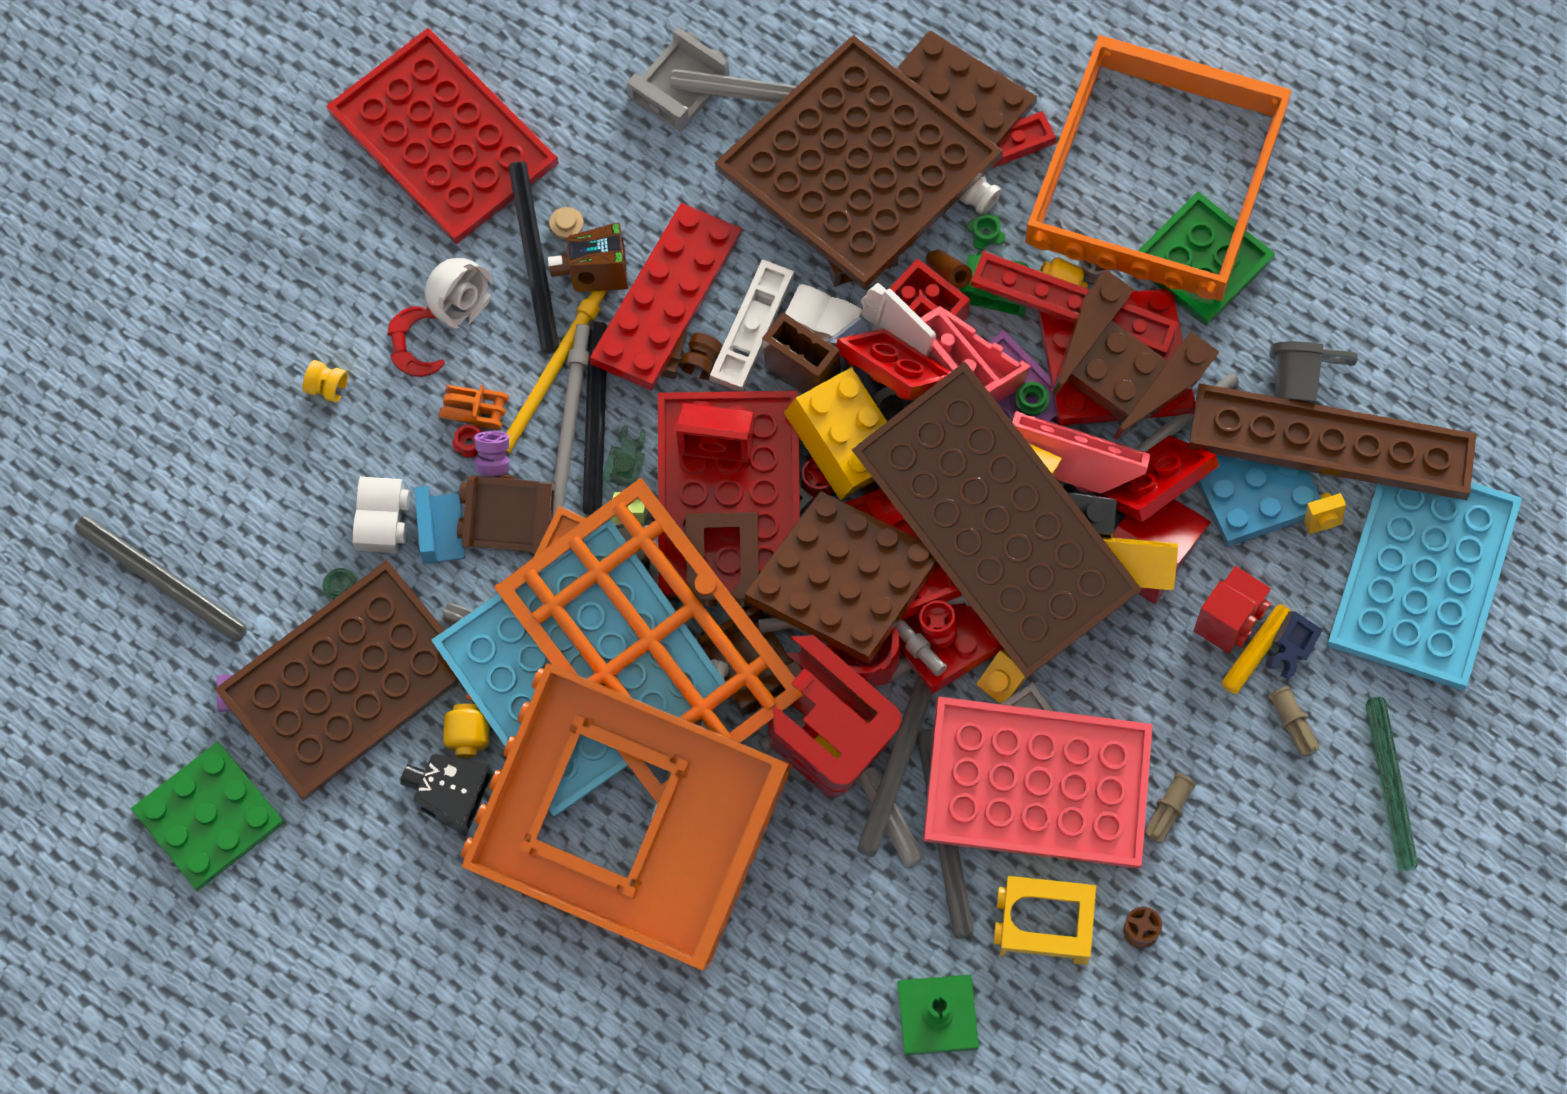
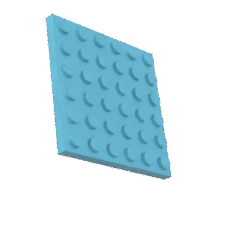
[431,519,726,818]

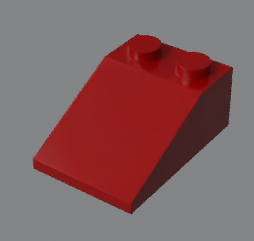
[1112,499,1211,604]

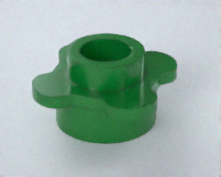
[967,214,1005,250]

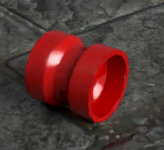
[802,458,834,500]
[919,600,957,649]

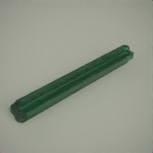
[1365,697,1418,871]

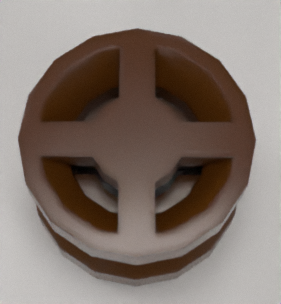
[1123,906,1162,949]

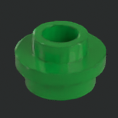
[1015,382,1050,416]

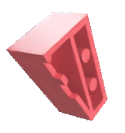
[920,306,1031,403]

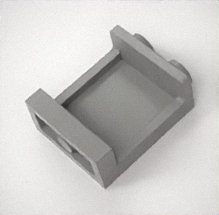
[627,27,730,133]

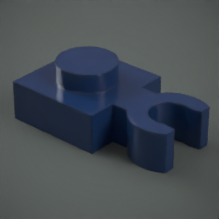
[1265,611,1322,678]

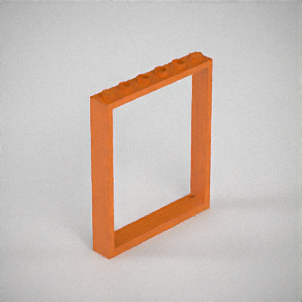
[1025,35,1292,302]

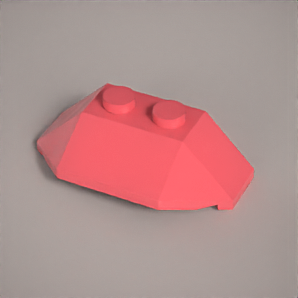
[1012,411,1150,494]

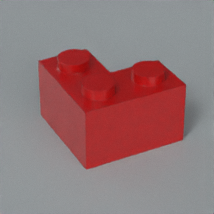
[889,258,970,321]
[1193,566,1271,654]

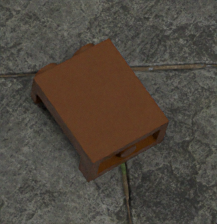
[457,475,556,554]
[697,606,802,717]

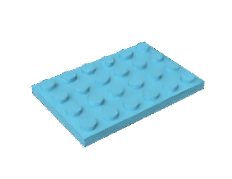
[1326,482,1522,691]

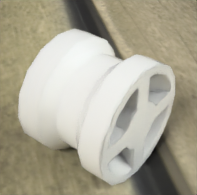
[960,176,1002,216]

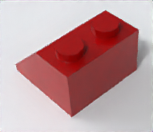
[676,401,754,464]

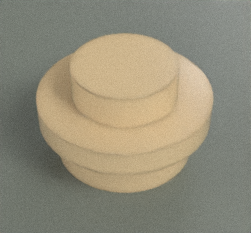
[549,207,584,240]

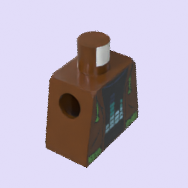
[548,222,629,292]

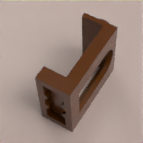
[686,512,759,606]

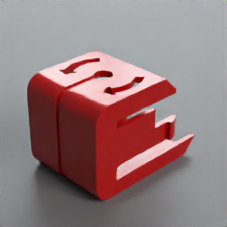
[768,635,902,798]

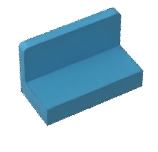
[414,486,465,564]

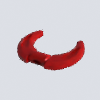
[387,306,445,377]

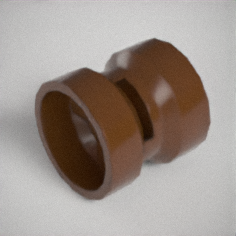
[679,333,723,380]

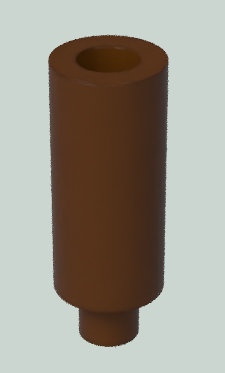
[925,249,972,289]

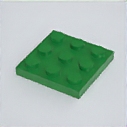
[1138,191,1276,326]
[131,741,285,892]

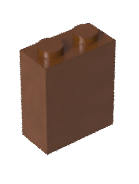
[762,312,841,394]

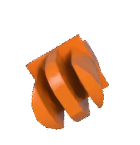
[438,384,509,430]

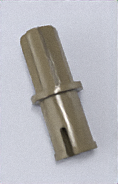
[1269,686,1319,757]
[1144,773,1196,844]

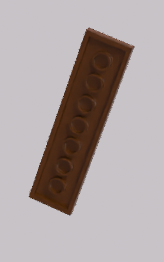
[1188,383,1476,500]

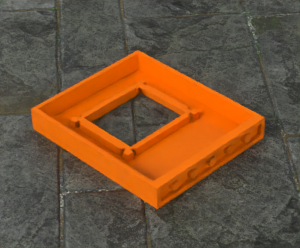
[461,663,793,971]

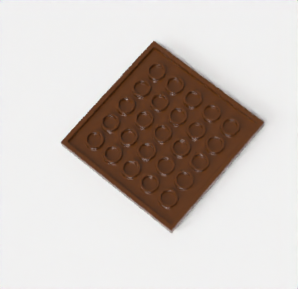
[715,35,1003,289]

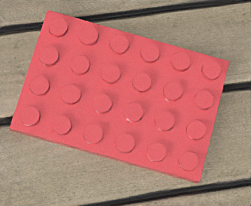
[922,696,1153,869]

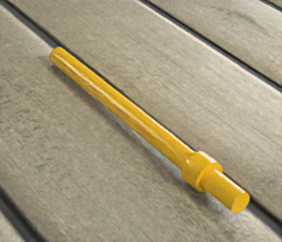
[506,291,607,454]

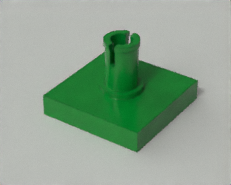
[897,974,979,1056]

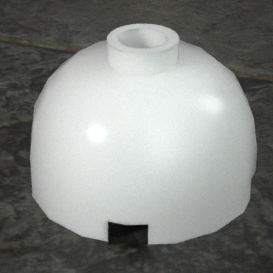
[425,258,493,329]

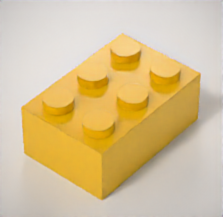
[784,367,887,501]

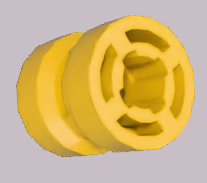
[302,360,348,403]

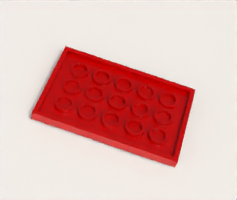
[326,27,559,244]
[658,391,800,598]

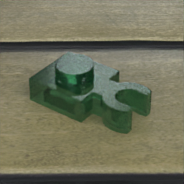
[602,425,646,487]

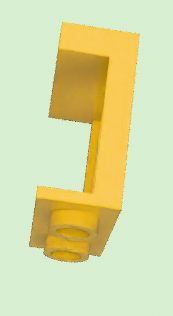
[994,876,1096,965]

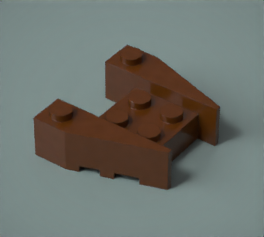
[1052,269,1219,440]

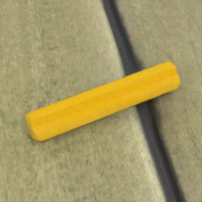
[1221,604,1291,694]

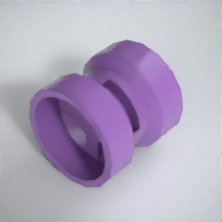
[475,431,510,476]

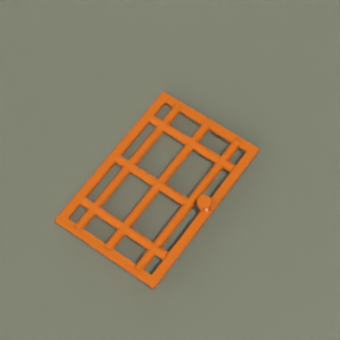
[494,478,804,804]

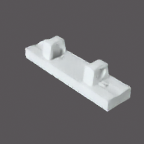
[710,259,794,391]

